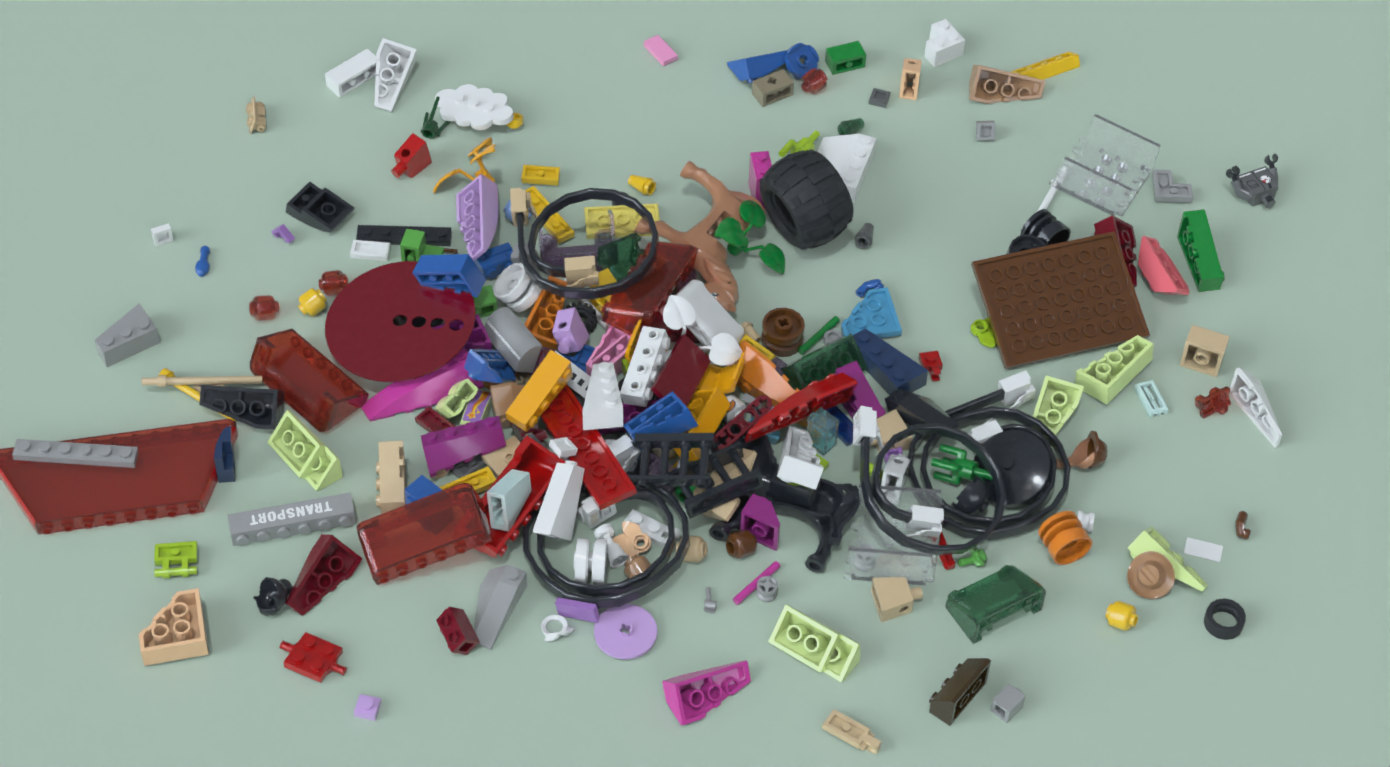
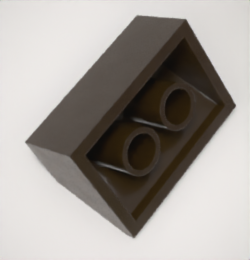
[929,658,991,726]

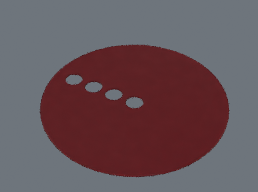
[325,261,476,382]

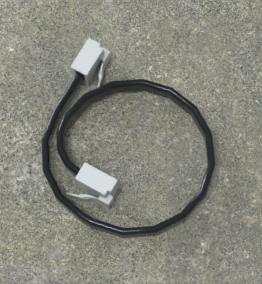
[853,406,1006,555]

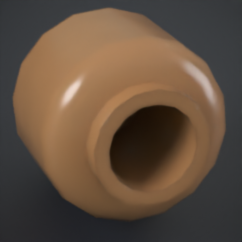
[624,554,651,579]

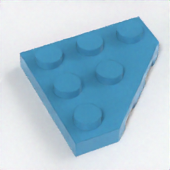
[841,287,902,343]

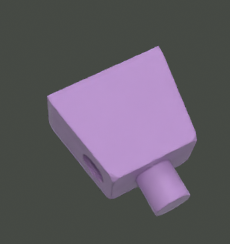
[553,307,589,354]

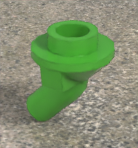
[958,547,988,567]

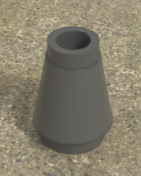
[854,223,874,249]

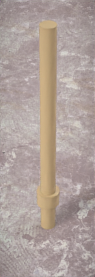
[142,375,262,387]

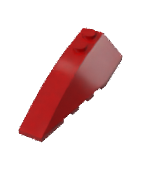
[745,372,858,443]

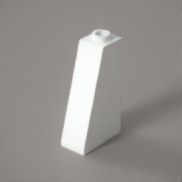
[533,460,585,541]

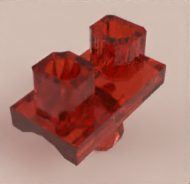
[1195,386,1231,419]

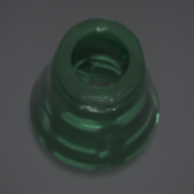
[838,118,864,136]

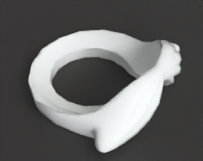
[541,615,574,642]

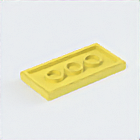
[584,203,660,239]

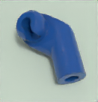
[855,279,884,297]

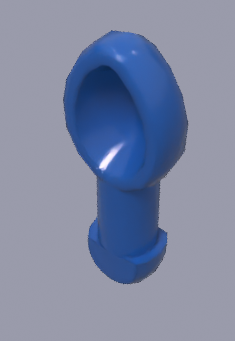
[195,246,210,277]

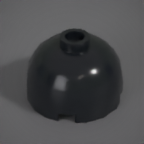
[951,475,990,515]

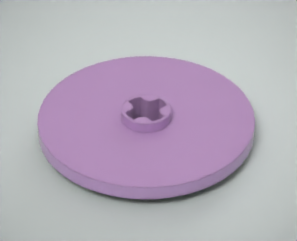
[594,604,657,660]

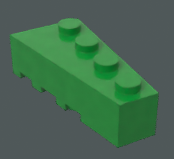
[1177,209,1225,292]

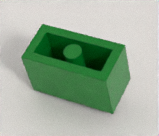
[825,41,867,75]

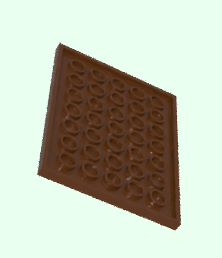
[971,231,1150,370]

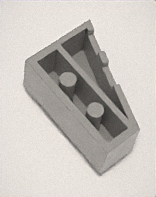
[95,303,160,367]

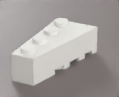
[583,362,623,430]
[777,426,824,490]

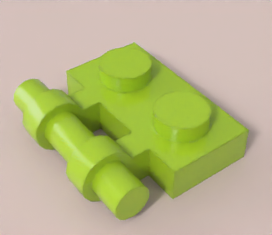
[154,541,198,579]

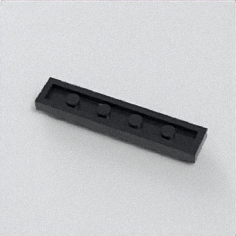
[356,225,452,246]

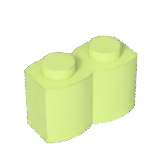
[435,379,478,419]

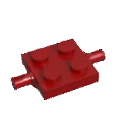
[279,632,347,683]

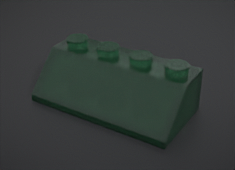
[781,334,868,390]

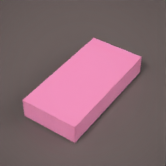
[644,35,678,66]

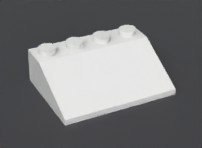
[817,134,877,203]

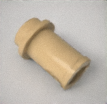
[741,321,762,343]

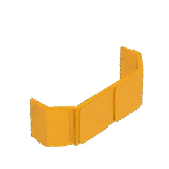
[624,320,745,394]

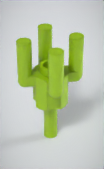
[778,130,820,157]

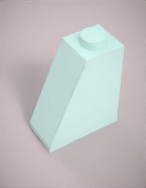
[487,469,531,531]

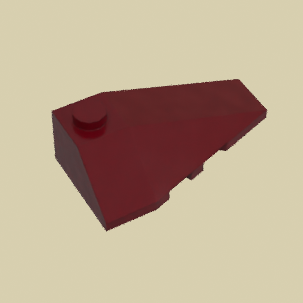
[1094,215,1137,287]
[285,534,363,616]

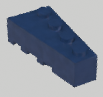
[848,328,928,395]

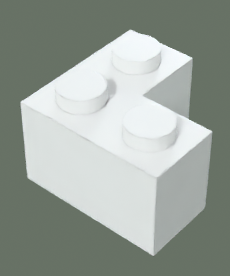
[924,19,965,67]

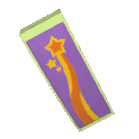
[460,390,491,425]

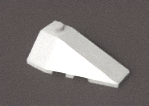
[1229,368,1282,448]

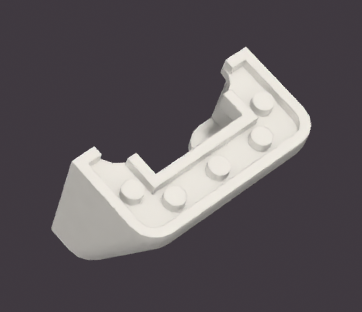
[659,280,745,365]

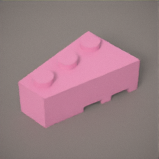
[586,321,631,376]

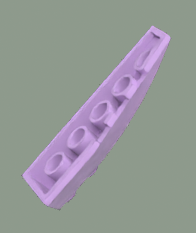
[456,174,499,261]

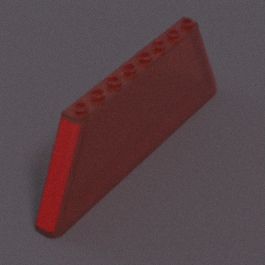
[0,419,238,535]

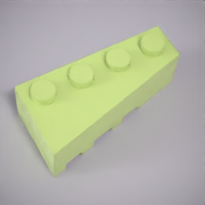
[1075,335,1154,404]

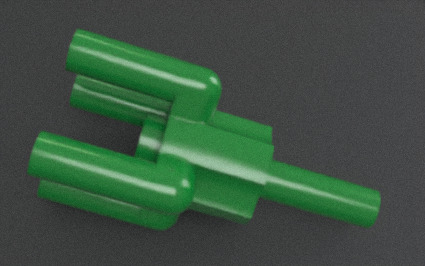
[931,444,992,485]

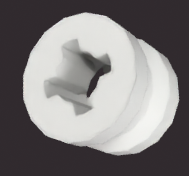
[1077,510,1095,533]

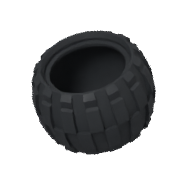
[760,149,854,250]

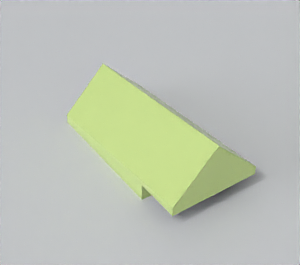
[267,410,343,491]
[768,605,860,682]

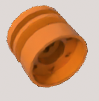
[1038,511,1093,565]

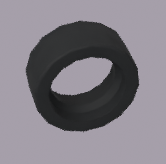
[1204,598,1246,640]

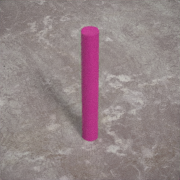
[733,561,781,605]

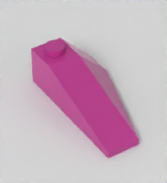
[662,660,751,725]

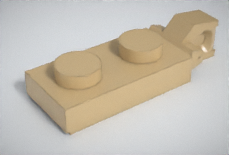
[822,709,881,754]

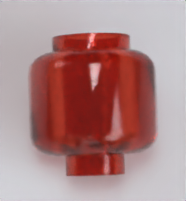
[801,68,828,95]
[318,270,348,296]
[249,295,279,321]

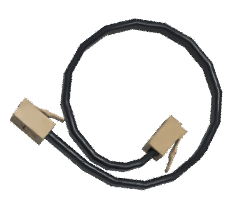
[510,188,659,299]

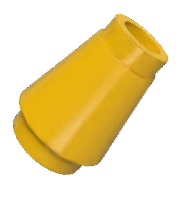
[628,175,656,195]

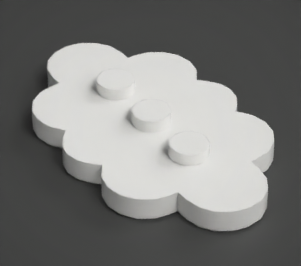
[435,84,514,130]

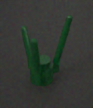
[421,96,451,139]

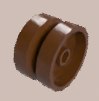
[761,308,805,357]

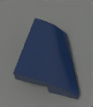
[214,427,235,483]

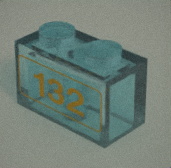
[806,407,839,456]

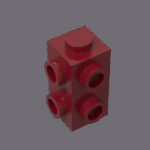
[436,606,480,655]

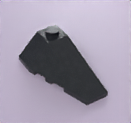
[199,385,285,430]

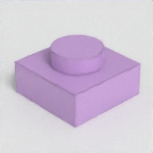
[354,694,381,721]

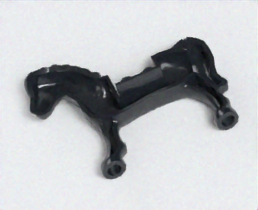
[709,419,862,573]

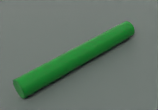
[798,316,840,355]

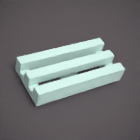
[1134,380,1169,418]

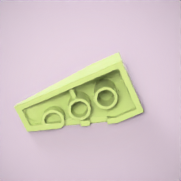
[1033,376,1084,435]
[1128,526,1208,591]

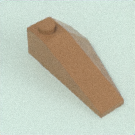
[969,65,1045,104]
[490,382,525,427]

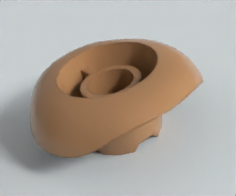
[1127,551,1175,599]

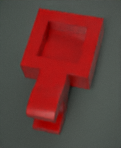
[919,350,943,382]

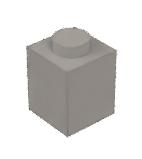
[990,684,1026,723]

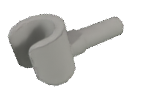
[704,587,717,613]

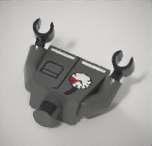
[1226,154,1278,208]

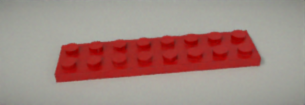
[540,384,637,510]

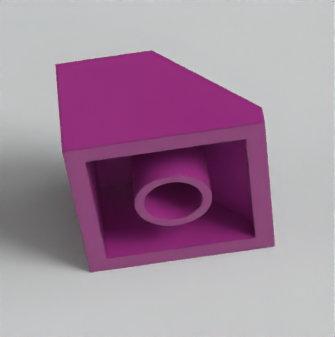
[740,494,780,551]

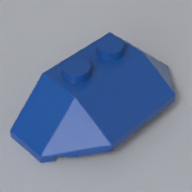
[464,349,516,383]

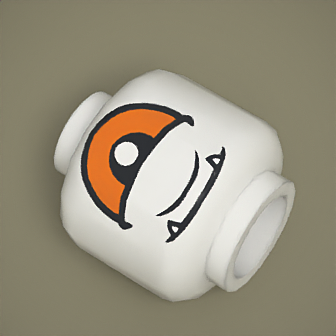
[723,395,746,422]

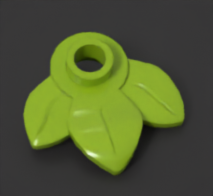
[970,317,996,348]

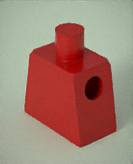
[391,133,432,178]

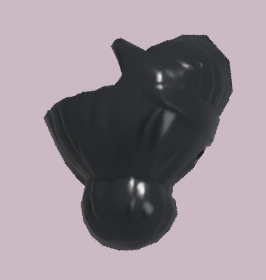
[253,577,293,616]

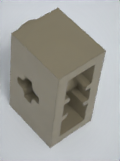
[752,69,794,107]

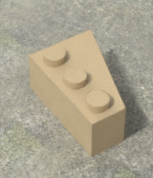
[376,441,406,515]

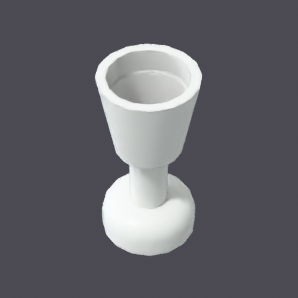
[594,524,629,568]

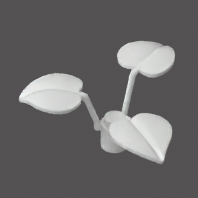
[659,295,743,373]

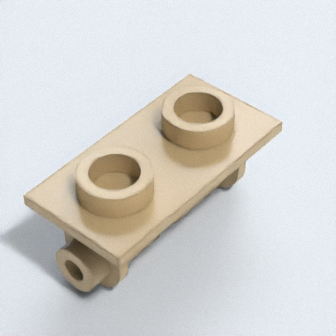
[246,96,266,134]

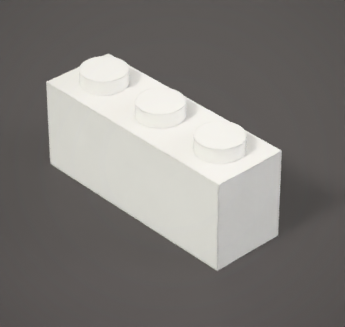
[325,49,376,97]

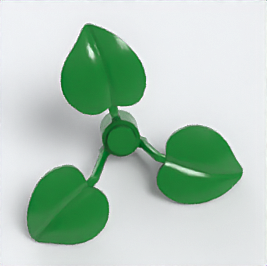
[714,200,785,275]

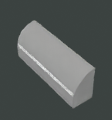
[484,307,542,373]

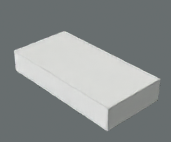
[350,240,391,261]

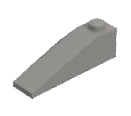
[474,565,527,650]

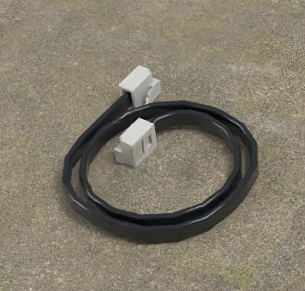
[908,370,1071,541]
[523,434,690,609]

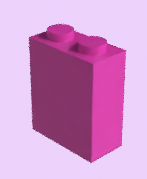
[748,151,772,209]

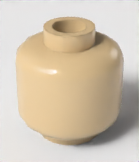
[676,536,708,563]

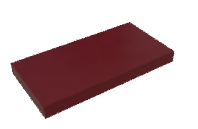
[650,334,711,407]

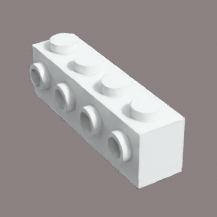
[620,326,670,407]

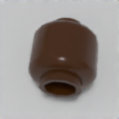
[726,529,757,559]

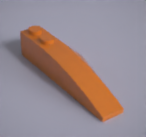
[727,340,828,434]

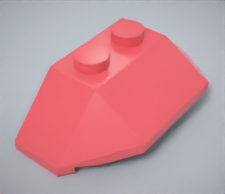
[1138,236,1190,295]

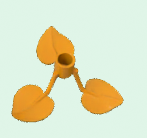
[433,137,496,194]

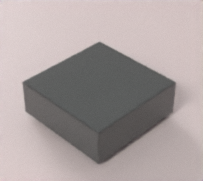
[869,88,891,108]

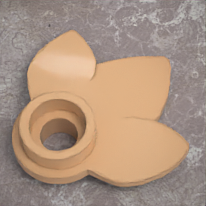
[613,521,651,558]

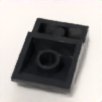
[286,182,355,232]

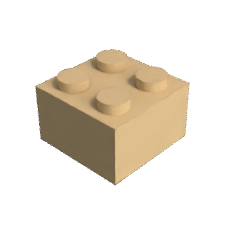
[1179,325,1230,377]

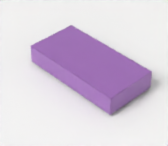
[555,597,600,623]

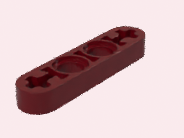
[713,395,772,451]

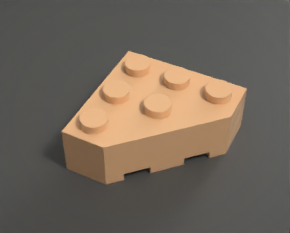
[139,588,209,666]

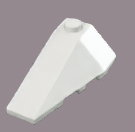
[374,38,417,112]

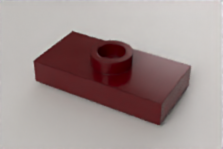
[415,406,456,432]

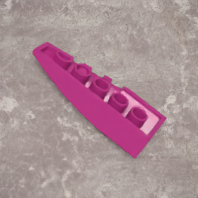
[361,347,484,422]

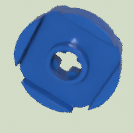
[784,43,819,79]

